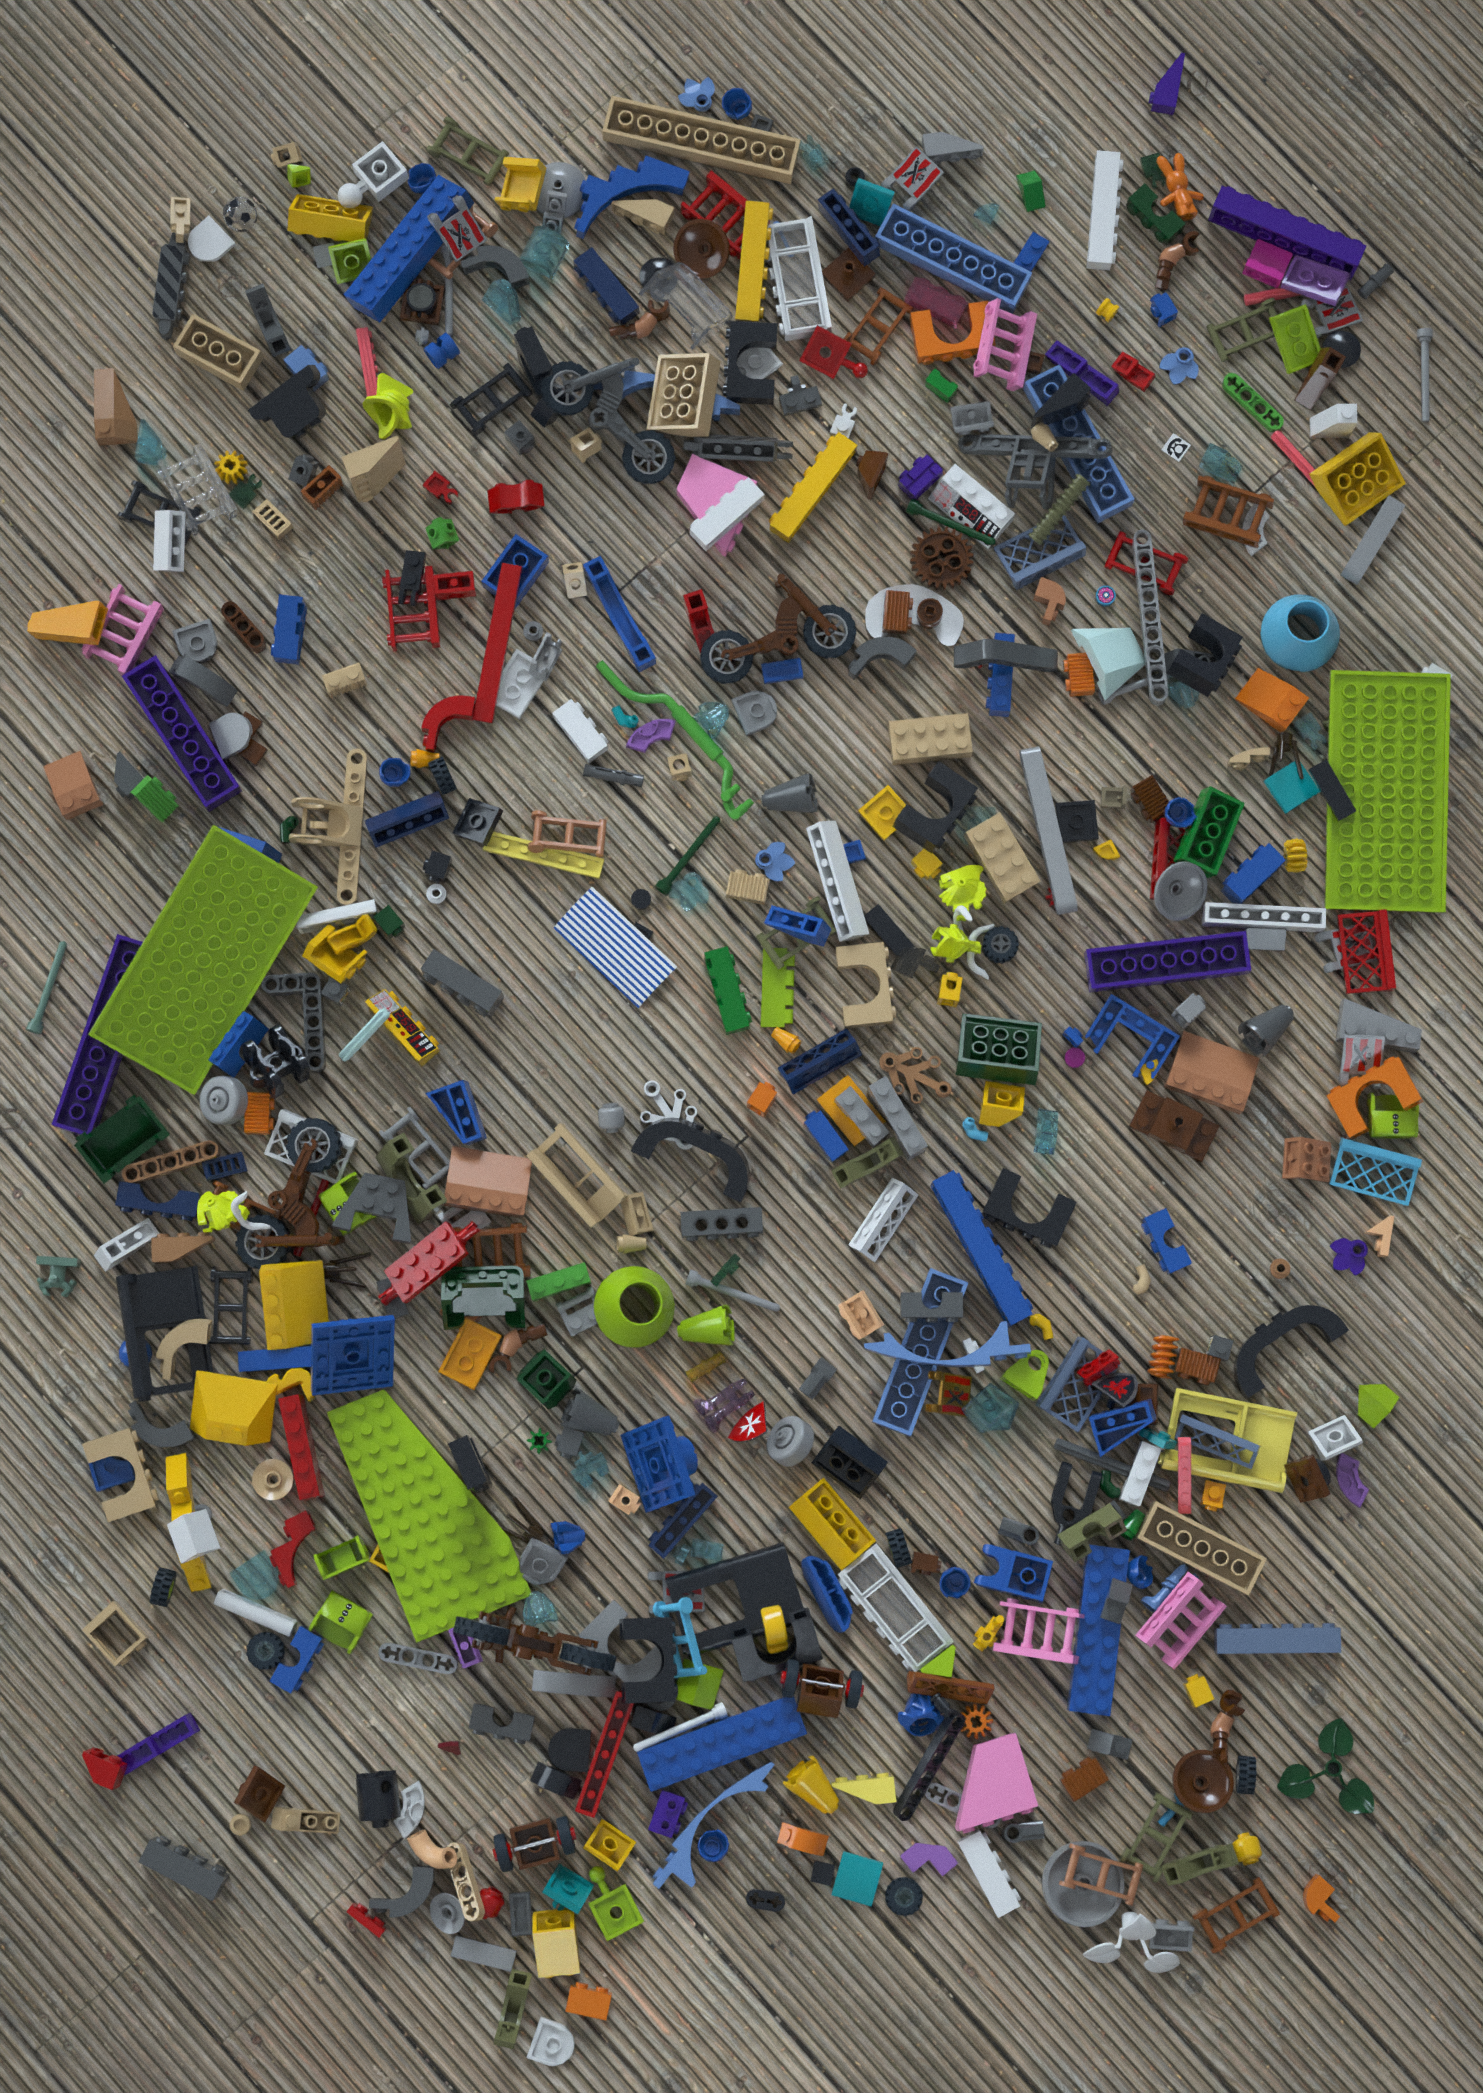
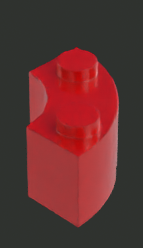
[487,480,545,514]

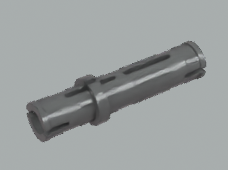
[583,764,644,787]

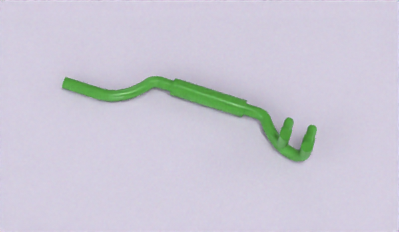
[596,660,754,821]

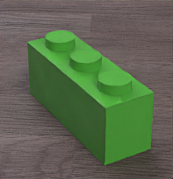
[526,1262,592,1302]

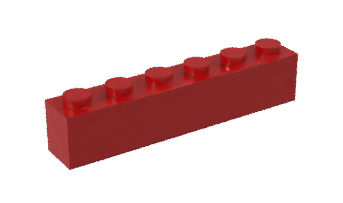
[575,1690,634,1818]

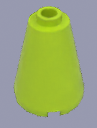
[677,1305,735,1346]

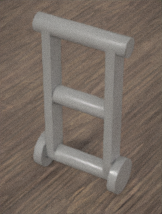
[379,1107,450,1189]

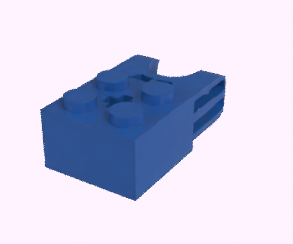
[974,1544,1053,1603]

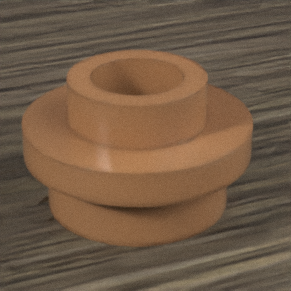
[1270,1258,1290,1279]

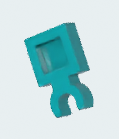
[1139,1427,1177,1449]

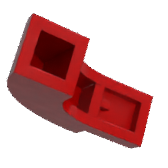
[683,589,719,653]

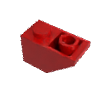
[82,1747,128,1790]

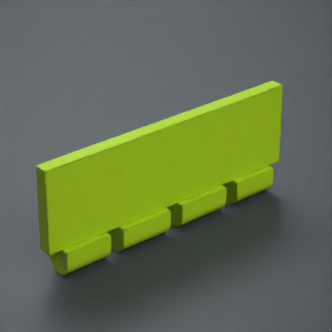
[761,948,795,1028]

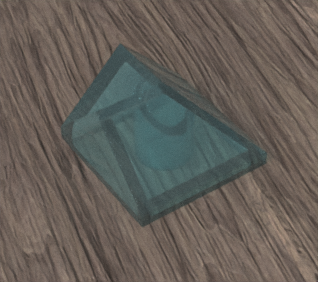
[962,1383,1019,1433]

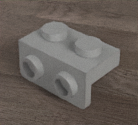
[950,401,994,435]
[1149,1919,1194,1952]

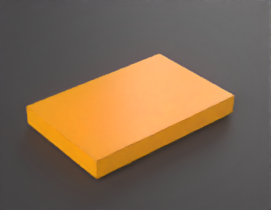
[816,1075,886,1147]
[438,1317,502,1391]

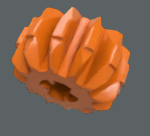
[960,1703,993,1739]

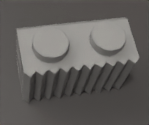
[1171,993,1206,1029]

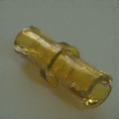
[685,1351,726,1383]

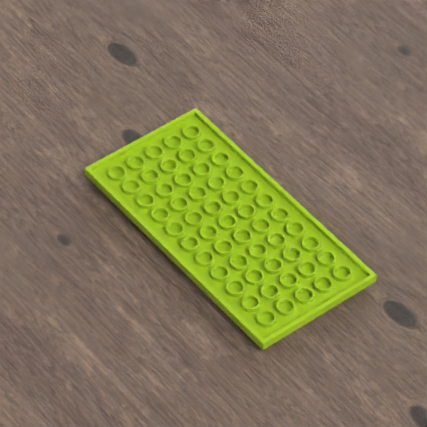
[1324,670,1451,913]
[88,825,318,1095]

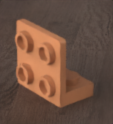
[1282,1137,1331,1182]

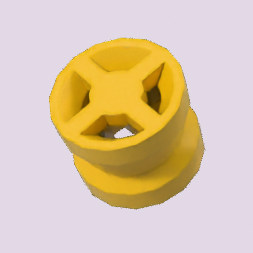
[1096,298,1120,323]

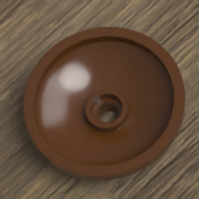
[673,219,730,279]
[1172,1750,1234,1813]

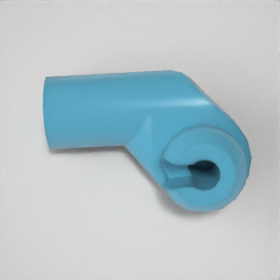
[963,1117,988,1142]

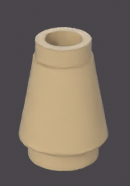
[1031,423,1058,452]
[616,1234,646,1254]

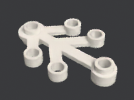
[640,1080,697,1150]

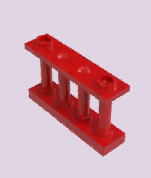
[681,170,770,260]
[382,566,441,652]

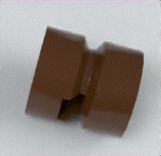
[916,598,943,629]

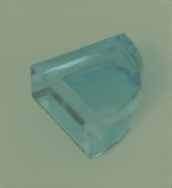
[974,203,1000,224]

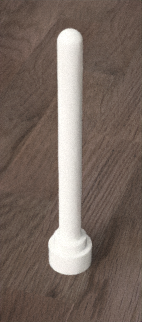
[633,1702,728,1752]

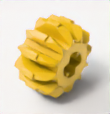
[214,450,248,484]
[1283,838,1308,873]

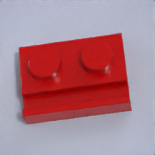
[346,1902,387,1938]

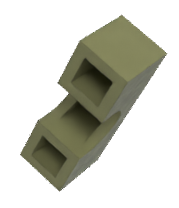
[1058,1503,1127,1562]

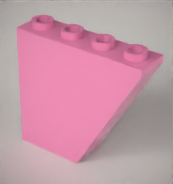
[676,454,757,557]
[955,1733,1038,1834]

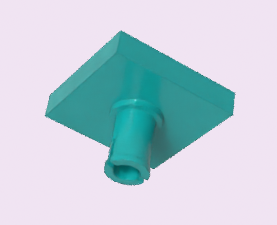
[849,178,895,226]
[542,1863,594,1914]

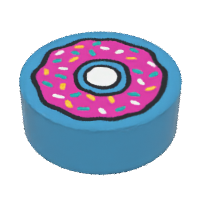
[1095,586,1116,607]

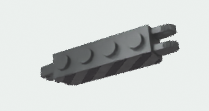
[152,233,190,340]
[683,434,793,462]

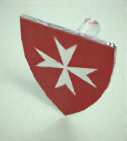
[728,1401,771,1442]

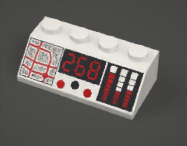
[928,464,1015,549]

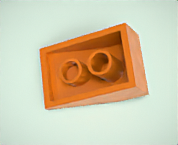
[1235,668,1309,733]

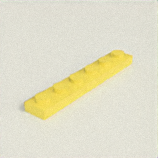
[483,832,604,879]

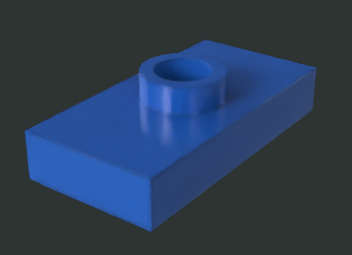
[761,658,804,685]

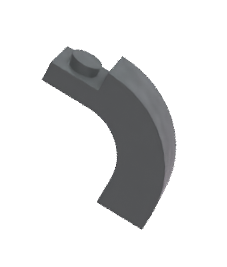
[461,245,530,290]
[245,283,291,357]
[848,637,917,680]
[169,656,238,707]
[128,1400,197,1448]
[369,1865,435,1918]

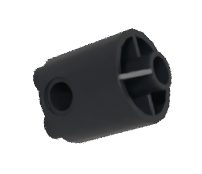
[356,1770,401,1828]

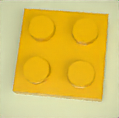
[858,785,906,841]

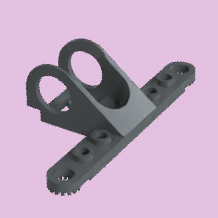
[958,434,1112,510]

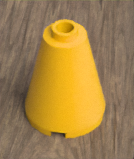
[783,1756,839,1814]

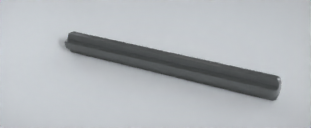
[1054,1438,1171,1492]

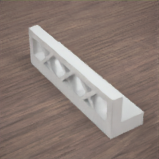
[849,1178,918,1262]

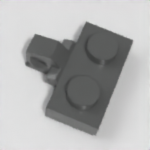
[779,375,822,416]

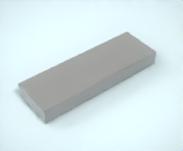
[451,1935,517,1972]

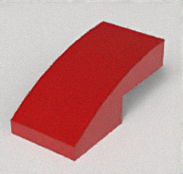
[1111,351,1156,392]

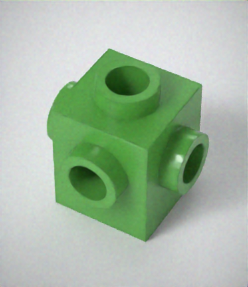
[425,517,459,550]

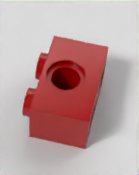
[433,571,476,600]

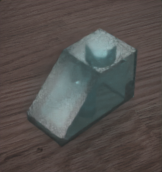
[482,278,521,325]
[135,419,166,465]
[1199,443,1243,484]
[1034,1109,1058,1155]

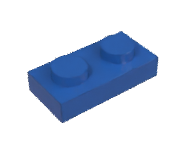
[1014,232,1050,272]

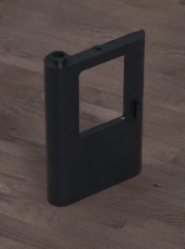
[116,1265,214,1402]
[665,1542,804,1658]

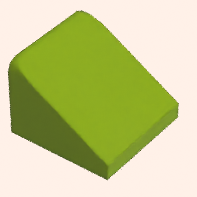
[287,164,311,188]

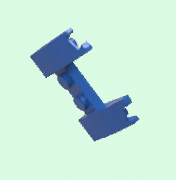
[1085,994,1180,1079]

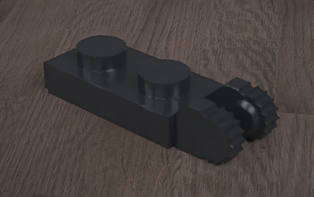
[398,550,426,606]

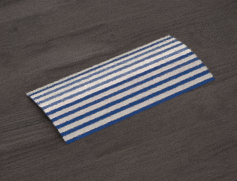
[554,887,677,1008]

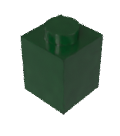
[373,905,405,939]

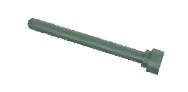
[26,941,67,1035]

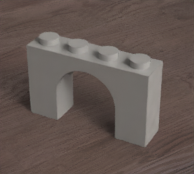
[867,1076,928,1161]
[578,1600,661,1682]

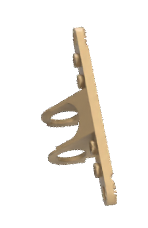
[289,749,367,906]

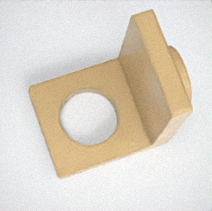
[562,562,587,599]
[667,753,692,781]

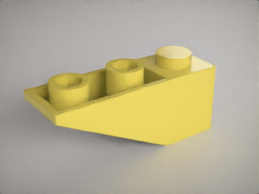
[831,1772,896,1804]

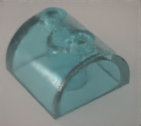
[519,226,570,279]

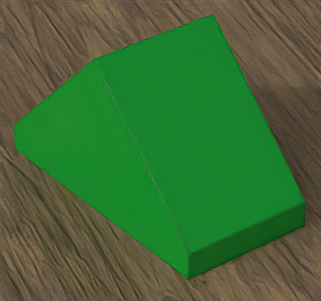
[1016,170,1046,212]

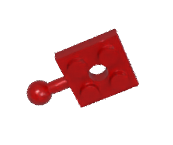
[799,325,868,379]

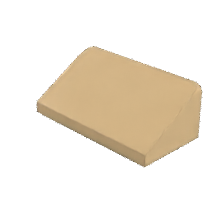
[620,1192,654,1236]

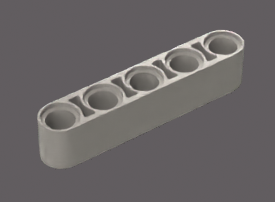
[1340,495,1406,585]

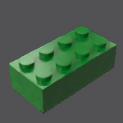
[1173,786,1245,878]

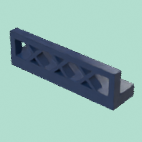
[778,1028,862,1095]

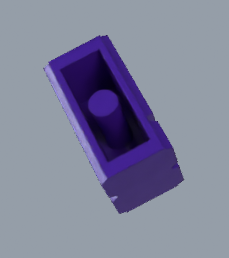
[898,454,943,500]

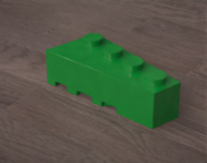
[704,946,752,1035]

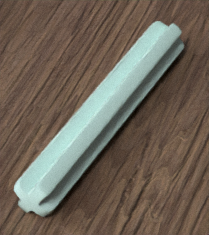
[339,1008,390,1062]

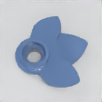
[678,77,715,112]
[1159,347,1199,385]
[755,842,795,882]

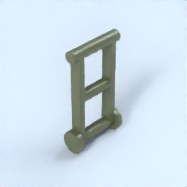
[426,116,509,186]
[1206,298,1278,362]
[756,896,837,970]
[1119,1792,1193,1883]

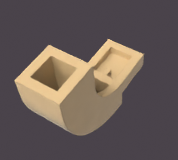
[156,1319,212,1380]

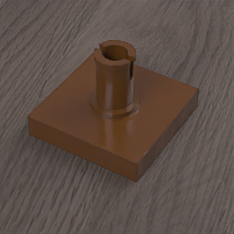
[822,247,876,302]
[234,1765,285,1823]

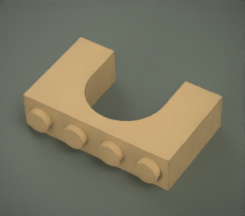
[835,942,896,1029]
[82,1427,159,1522]

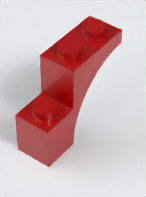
[269,1510,317,1588]

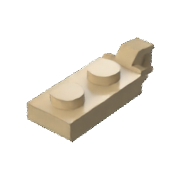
[170,197,190,243]

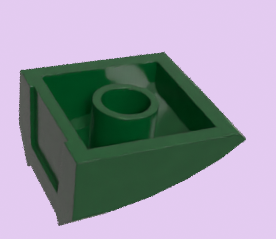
[516,1349,577,1410]

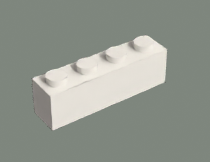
[690,477,765,551]
[957,1829,1021,1918]

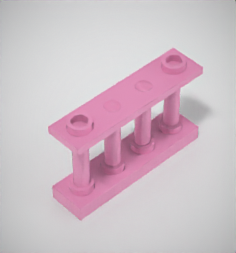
[973,298,1037,391]
[82,584,164,675]
[1135,1572,1227,1670]
[993,1598,1085,1664]

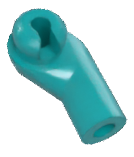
[611,705,639,728]

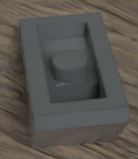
[1100,1578,1132,1624]
[1087,1729,1133,1760]

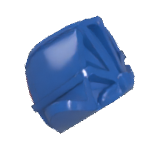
[898,1693,945,1736]

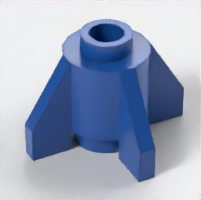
[550,1521,585,1554]

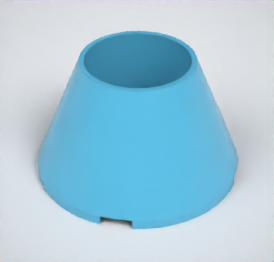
[1260,594,1340,672]

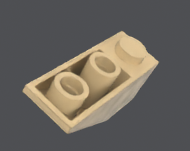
[611,199,674,235]
[271,1807,341,1834]

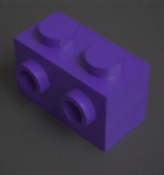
[648,1789,688,1838]

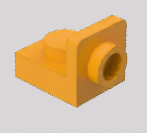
[1200,1480,1226,1512]

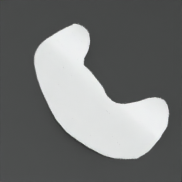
[865,584,964,646]

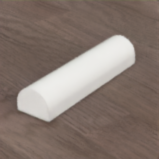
[297,899,378,934]
[214,1589,297,1637]

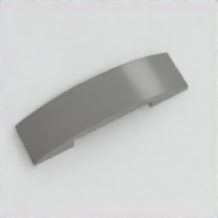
[532,1670,616,1698]

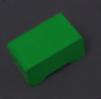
[925,369,958,403]

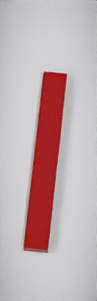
[472,563,522,724]

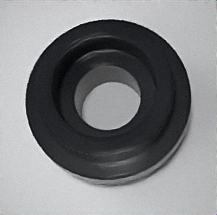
[845,167,865,187]

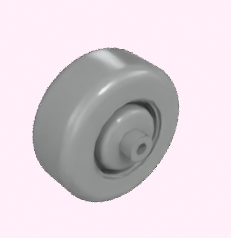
[200,1076,248,1125]
[766,1416,814,1467]

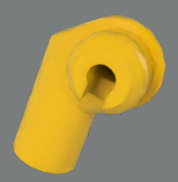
[1029,1313,1054,1340]

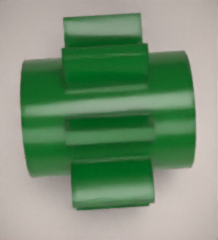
[527,1428,553,1454]

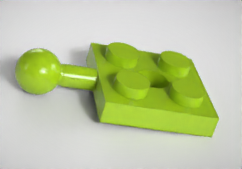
[588,1866,644,1941]

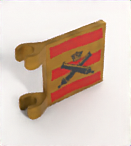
[925,1371,972,1418]

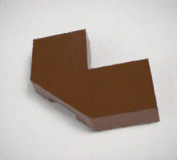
[239,711,268,766]

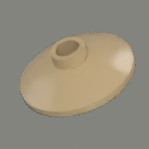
[252,1459,293,1500]

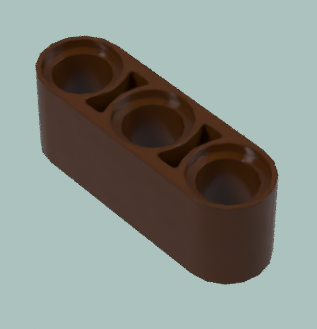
[221,601,266,653]

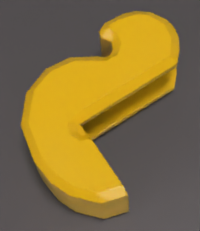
[327,914,378,955]
[266,1367,316,1402]
[760,1605,788,1654]

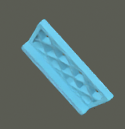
[1329,1137,1422,1206]

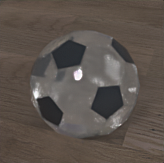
[223,197,257,232]

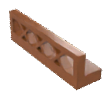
[906,1671,995,1705]

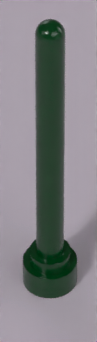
[906,498,996,546]
[654,816,720,896]

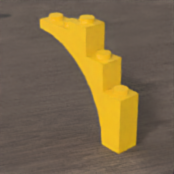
[166,1453,211,1592]

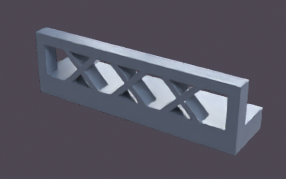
[1175,1414,1261,1469]

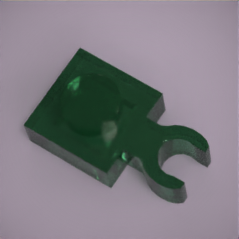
[1140,152,1165,189]
[228,474,262,510]
[710,1253,741,1287]

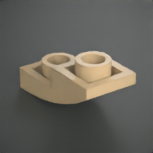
[1227,747,1270,770]

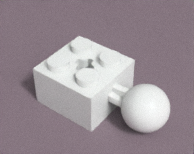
[338,141,409,208]

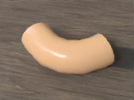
[407,1829,457,1869]

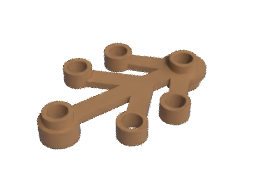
[879,1047,952,1104]

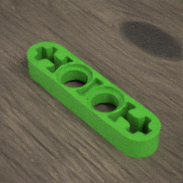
[1222,373,1284,433]

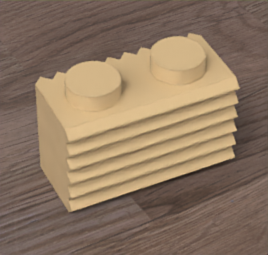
[322,663,367,698]
[726,869,770,905]

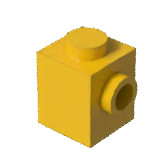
[911,849,943,880]
[1183,1674,1214,1708]

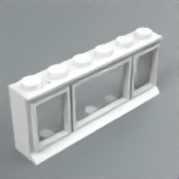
[767,216,832,341]
[837,1543,954,1672]

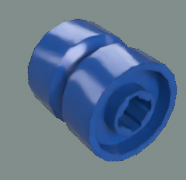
[423,332,460,369]

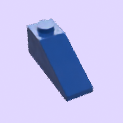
[764,905,831,947]

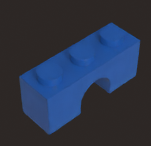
[208,1011,269,1077]
[1141,1208,1192,1275]
[269,1626,324,1694]

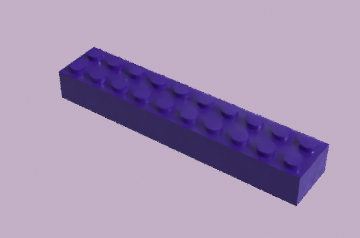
[51,934,143,1135]

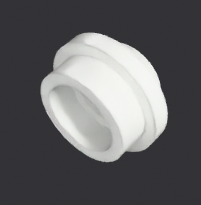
[426,884,447,904]

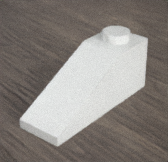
[94,1218,160,1272]

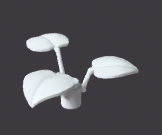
[1083,1912,1180,1973]

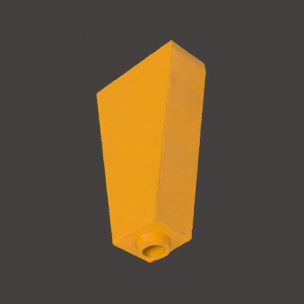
[27,601,108,645]

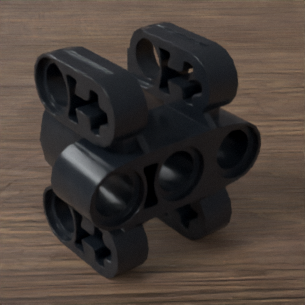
[243,1024,310,1099]

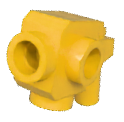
[972,1615,1004,1652]

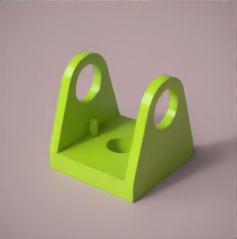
[1000,1350,1049,1401]

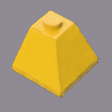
[979,1081,1025,1127]

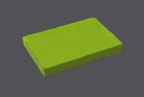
[1269,304,1321,374]

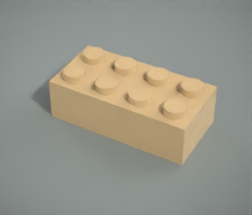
[173,314,264,391]
[888,713,973,765]
[963,813,1041,904]

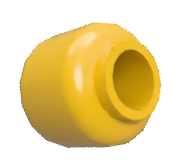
[1232,1832,1262,1865]

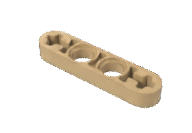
[447,1842,485,1922]

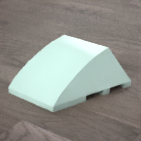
[1071,628,1145,700]

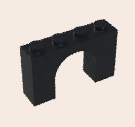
[723,321,778,405]
[514,326,553,401]
[1167,613,1243,697]
[892,761,978,854]
[982,1168,1077,1249]
[448,1435,492,1493]
[729,1607,823,1682]
[619,1617,678,1703]

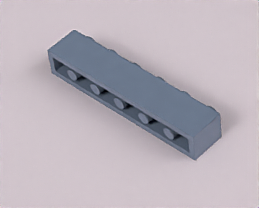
[1214,1623,1342,1654]

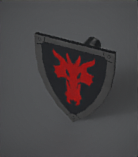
[1092,1373,1138,1409]

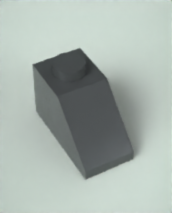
[114,751,144,800]

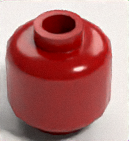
[475,1886,505,1920]

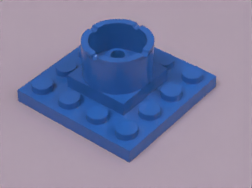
[311,1315,395,1396]
[620,1416,698,1513]

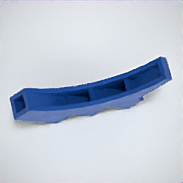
[574,156,690,239]

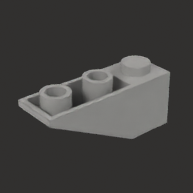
[922,132,984,165]

